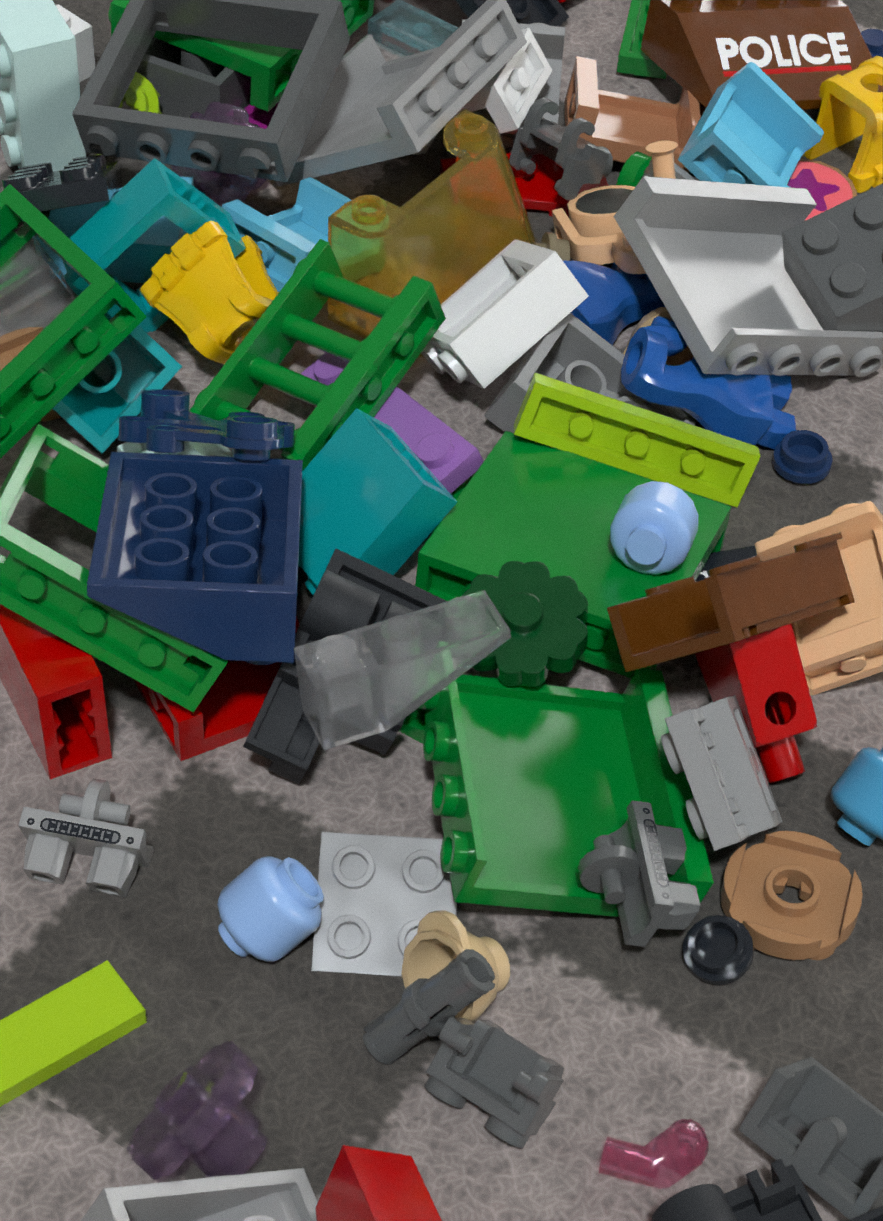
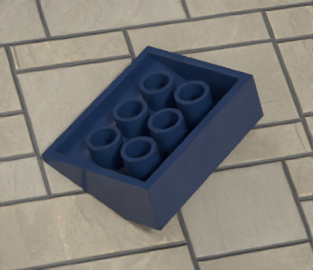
[87,452,303,665]

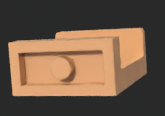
[755,501,883,695]

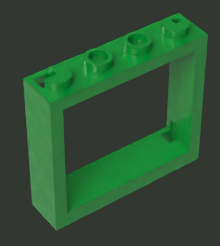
[0,184,147,459]
[0,424,228,712]

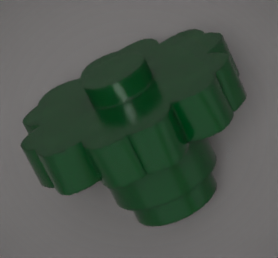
[458,561,588,687]

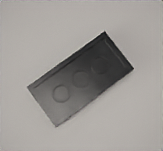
[0,154,123,212]

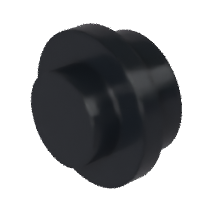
[683,915,754,985]

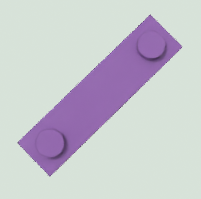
[301,352,484,494]

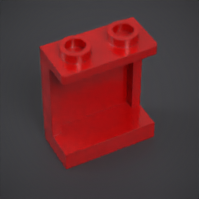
[132,616,299,761]

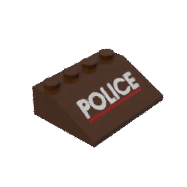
[640,0,883,110]

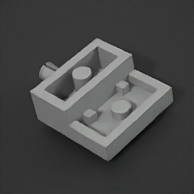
[661,696,783,851]

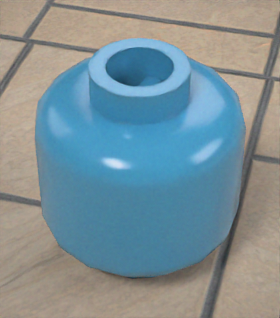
[831,747,883,846]

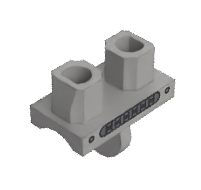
[18,778,154,897]

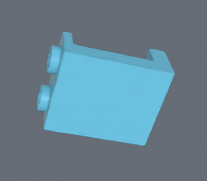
[678,62,824,187]
[222,177,390,292]

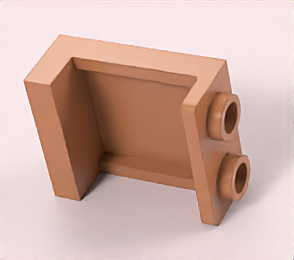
[564,56,705,173]

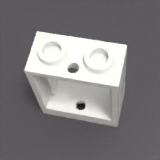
[421,239,589,389]

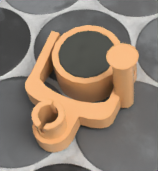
[552,140,678,274]

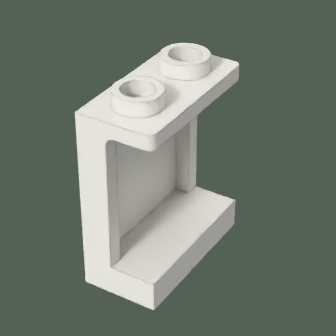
[415,27,553,155]

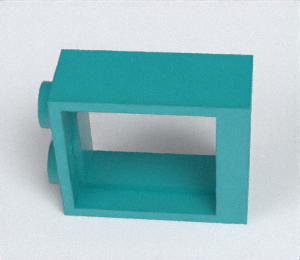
[62,158,246,333]

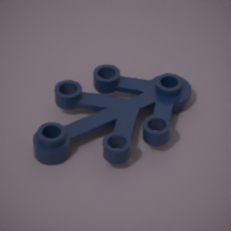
[119,389,295,461]

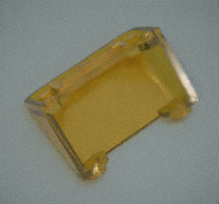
[328,109,537,358]

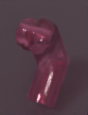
[599,1119,709,1189]

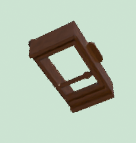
[607,532,855,672]

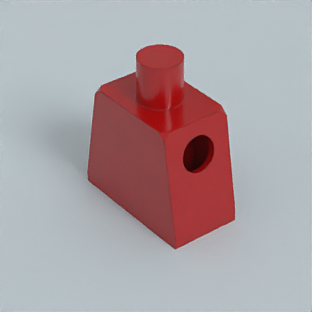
[695,624,817,783]

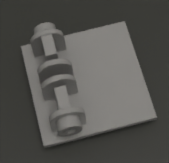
[312,832,457,976]

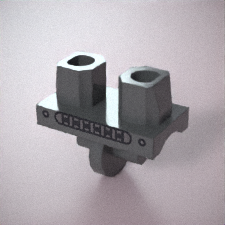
[578,800,700,947]

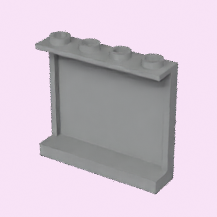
[266,0,527,186]
[614,176,883,377]

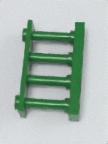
[189,239,446,471]

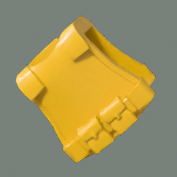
[803,56,883,193]
[140,221,279,364]

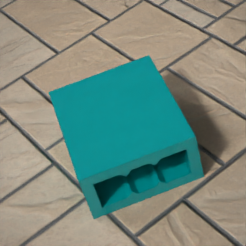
[298,408,457,595]

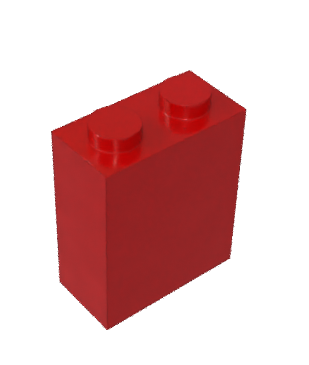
[0,604,112,779]

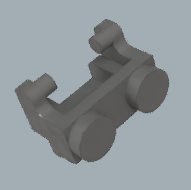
[508,97,613,200]
[424,1017,564,1148]

